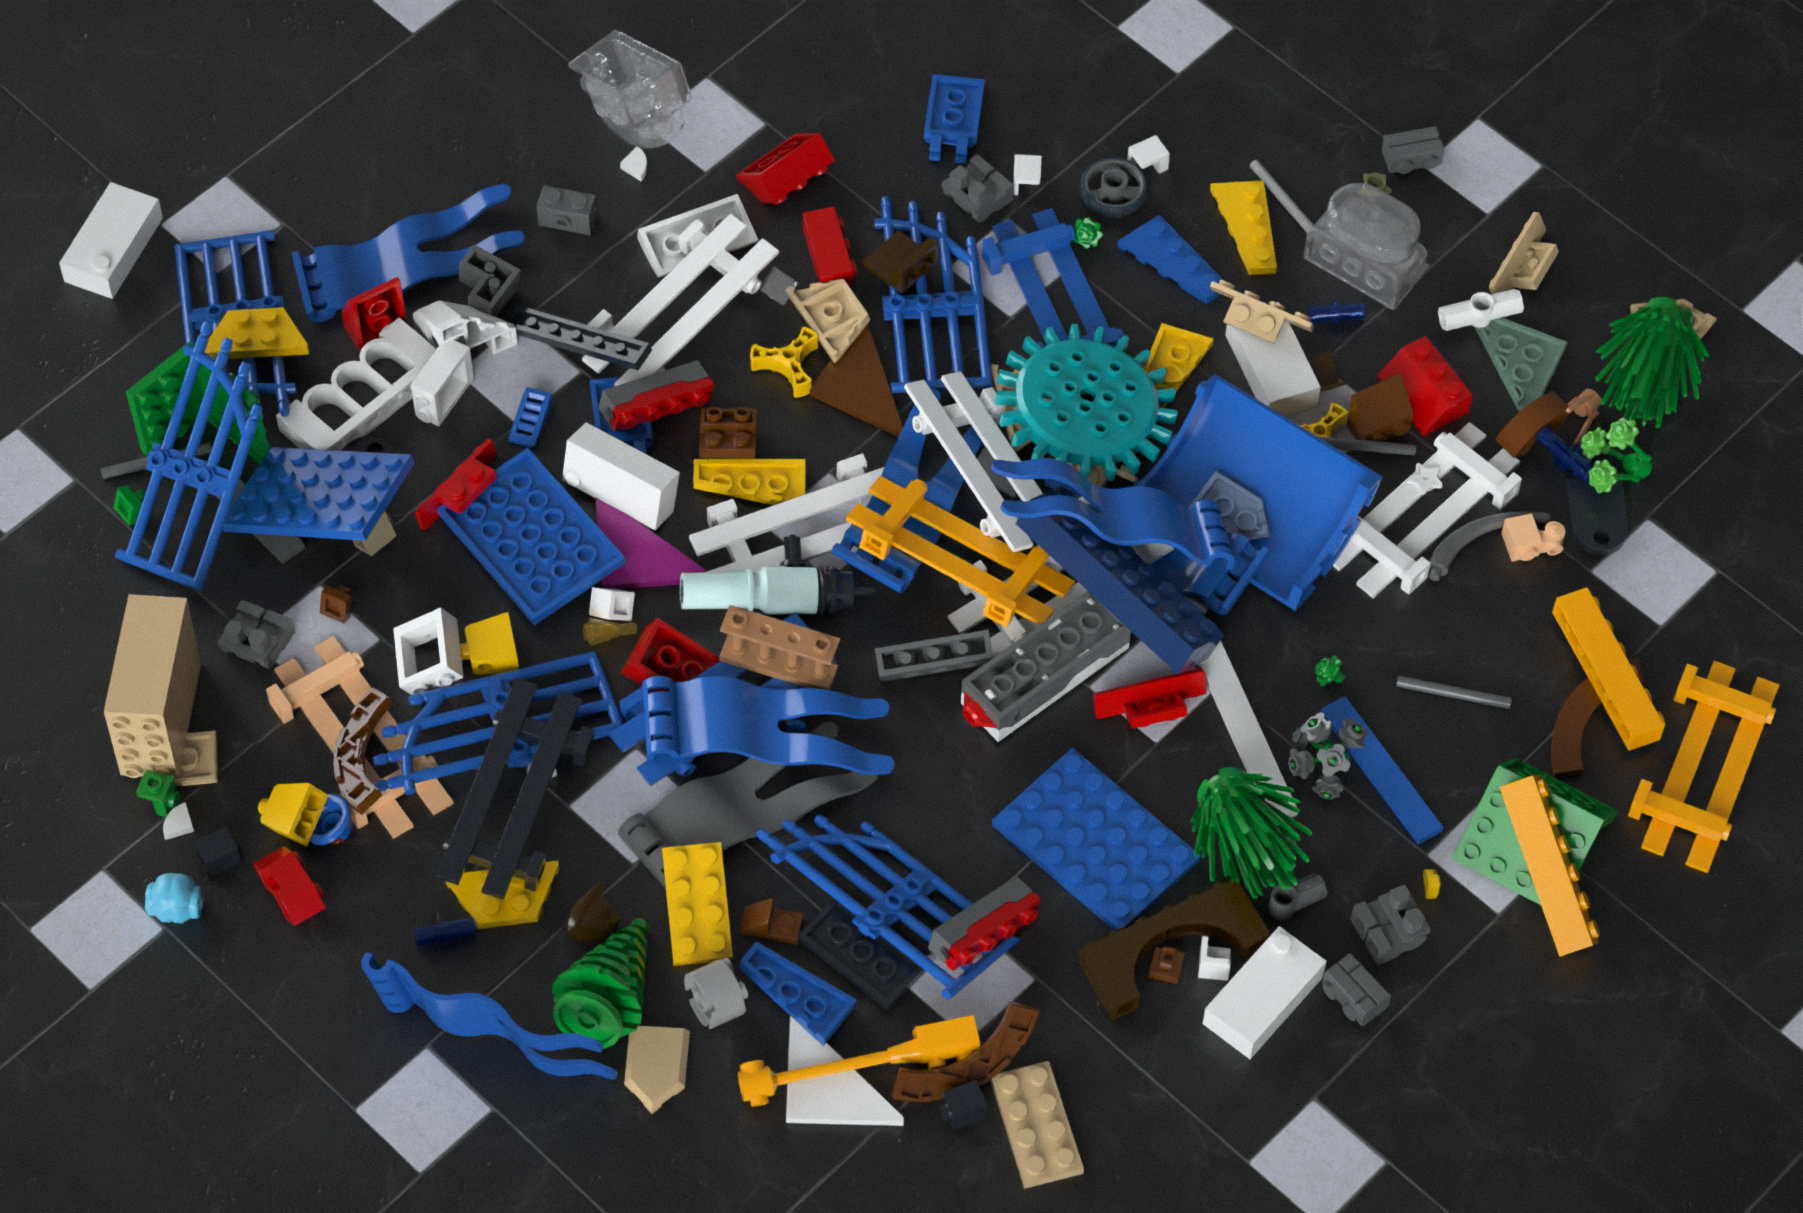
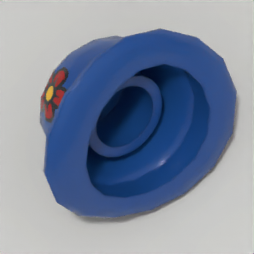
[310,793,353,845]

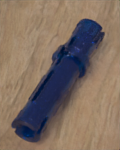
[1536,426,1599,494]

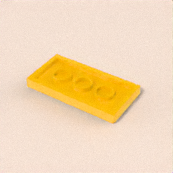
[662,842,733,966]

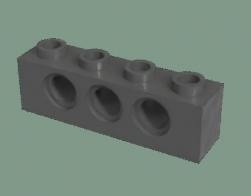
[875,630,993,682]

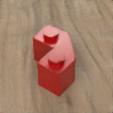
[253,847,325,926]

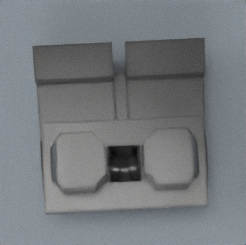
[942,154,1013,222]
[218,600,295,669]
[1350,885,1431,966]

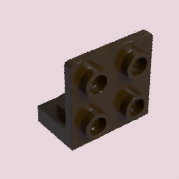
[863,231,939,294]

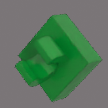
[114,485,146,526]

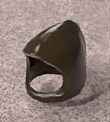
[566,881,621,945]

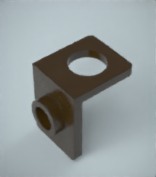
[1307,352,1347,392]

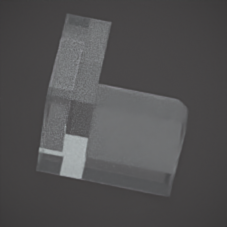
[759,266,798,305]

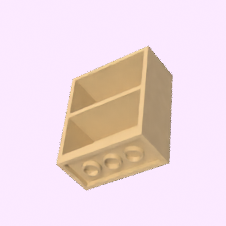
[104,594,201,779]

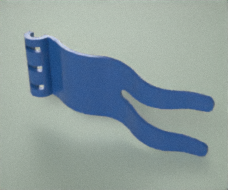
[292,184,524,322]
[831,388,983,594]
[991,458,1235,570]
[1028,479,1270,615]
[642,676,895,775]
[362,952,618,1080]

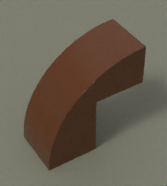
[1495,391,1569,458]

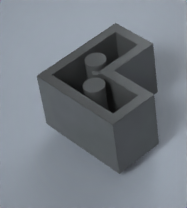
[459,244,520,317]

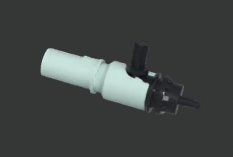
[680,534,876,615]

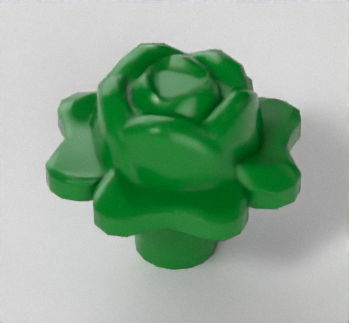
[1073,217,1104,249]
[1315,655,1345,687]

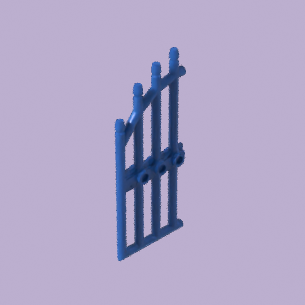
[874,196,993,393]
[174,230,296,417]
[115,321,262,591]
[373,651,624,795]
[757,815,1019,1000]

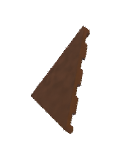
[810,324,903,437]

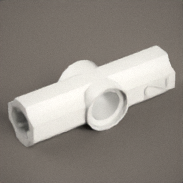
[1438,289,1524,331]

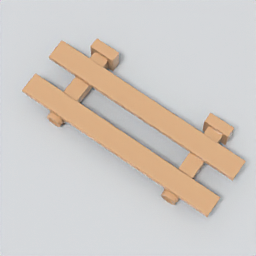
[266,635,454,839]

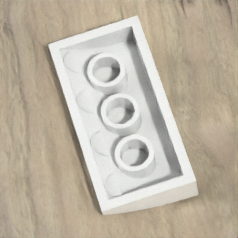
[637,194,758,278]

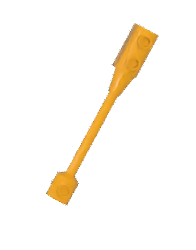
[738,1015,980,1107]

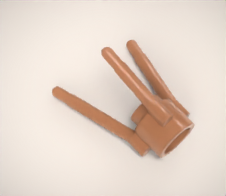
[1566,389,1601,454]

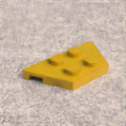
[205,307,309,359]
[446,861,559,929]

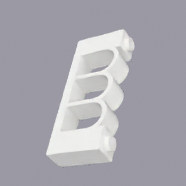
[276,318,436,451]

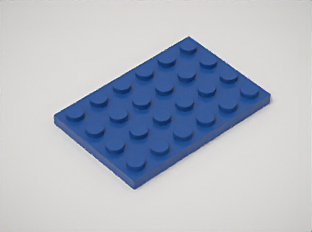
[223,447,415,541]
[437,448,626,625]
[992,747,1201,930]

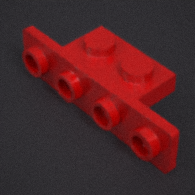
[415,439,497,530]
[1093,668,1206,729]

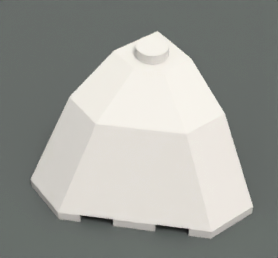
[413,300,518,355]

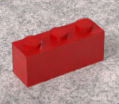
[803,207,857,287]

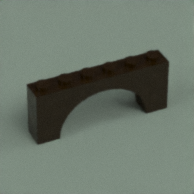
[1078,880,1271,1021]

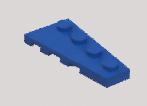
[1117,215,1224,304]
[739,942,857,1046]

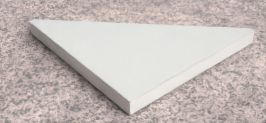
[786,1016,904,1126]

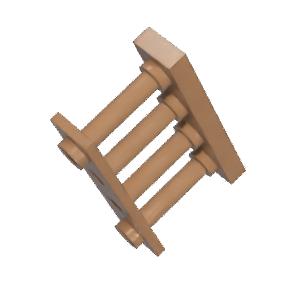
[719,605,840,690]

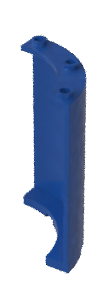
[1133,374,1382,611]

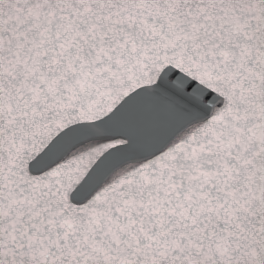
[618,722,878,889]

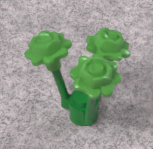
[1581,418,1652,493]

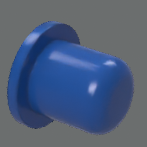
[786,718,806,734]

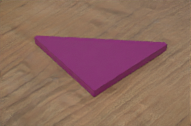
[595,497,708,589]

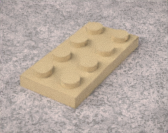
[990,1061,1084,1189]

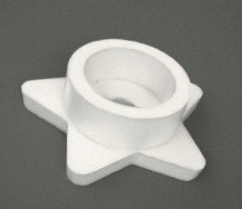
[1407,463,1443,495]

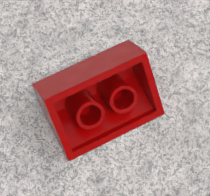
[735,133,835,205]
[1377,336,1473,437]

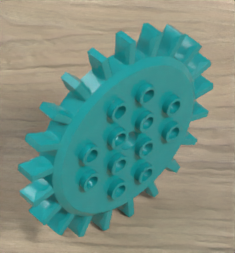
[994,324,1178,481]

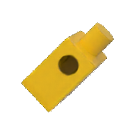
[460,612,519,675]
[258,783,329,846]

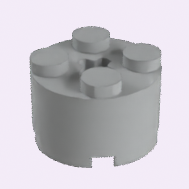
[684,958,748,1029]

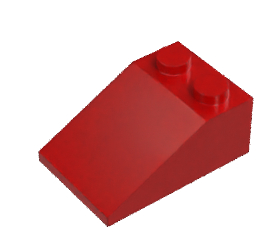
[341,277,407,351]
[621,618,720,692]

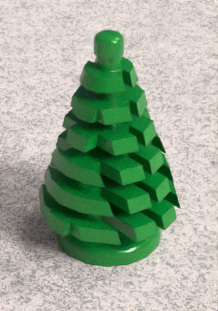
[552,918,649,1049]

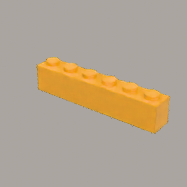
[1552,588,1665,751]
[1500,774,1600,956]

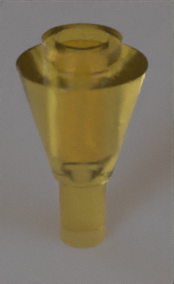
[583,618,637,646]

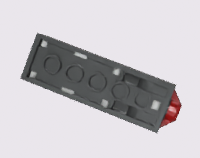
[961,591,1131,742]

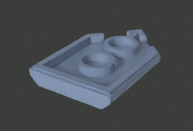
[1189,471,1270,540]

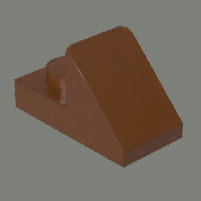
[739,898,803,945]

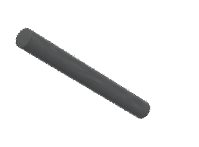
[1317,436,1416,455]
[100,441,212,479]
[1396,676,1512,709]

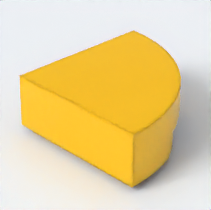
[1423,869,1441,899]

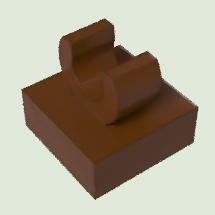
[319,585,352,623]
[1149,946,1185,984]

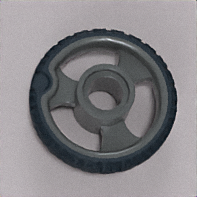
[1080,157,1149,217]

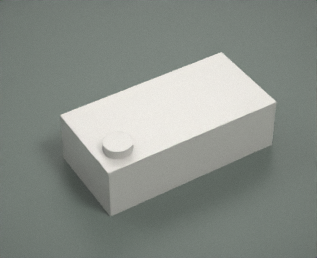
[59,182,163,299]
[1226,302,1321,416]
[562,423,680,530]
[1203,926,1327,1059]

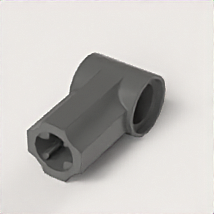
[1268,873,1328,921]

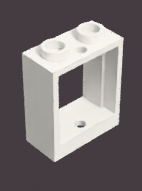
[411,340,474,426]
[393,608,463,695]

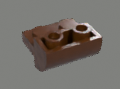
[699,407,757,458]

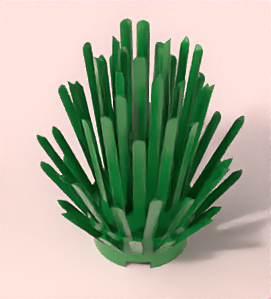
[1596,297,1709,428]
[1190,767,1312,899]

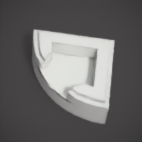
[620,146,647,181]
[163,803,194,840]

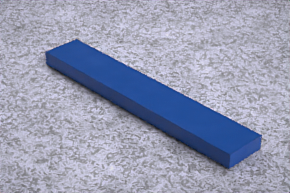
[1320,696,1443,845]

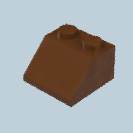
[1346,374,1413,442]

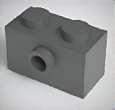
[536,185,597,235]

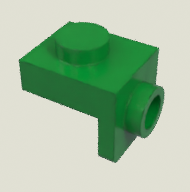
[136,770,180,817]

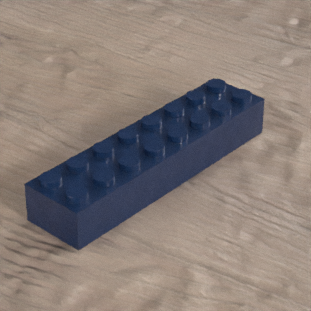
[1015,486,1224,674]

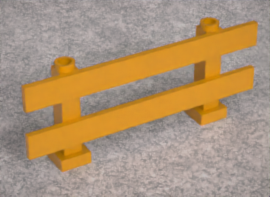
[846,476,1075,628]
[1628,661,1779,873]

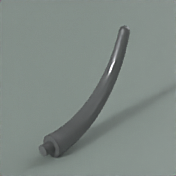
[1429,511,1551,581]

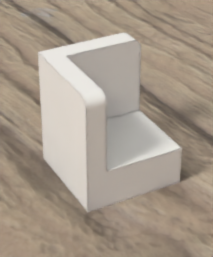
[1127,135,1170,174]
[1013,155,1041,195]
[589,587,635,621]
[1198,936,1231,981]

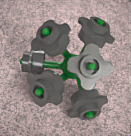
[1288,713,1369,799]

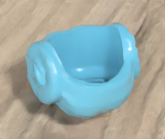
[145,873,204,924]

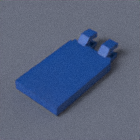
[924,74,985,164]
[589,377,653,455]

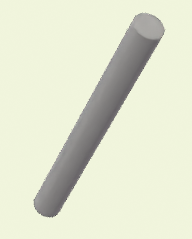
[1250,160,1321,240]

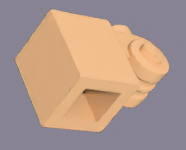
[1501,514,1565,561]

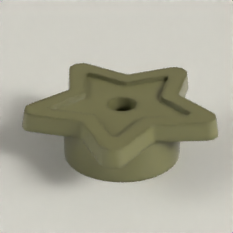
[1357,173,1392,202]

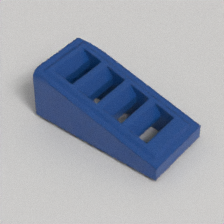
[508,387,553,449]

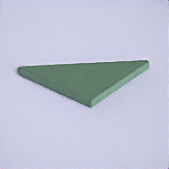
[1475,317,1568,412]

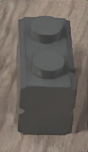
[1382,126,1444,174]
[1322,953,1391,1026]

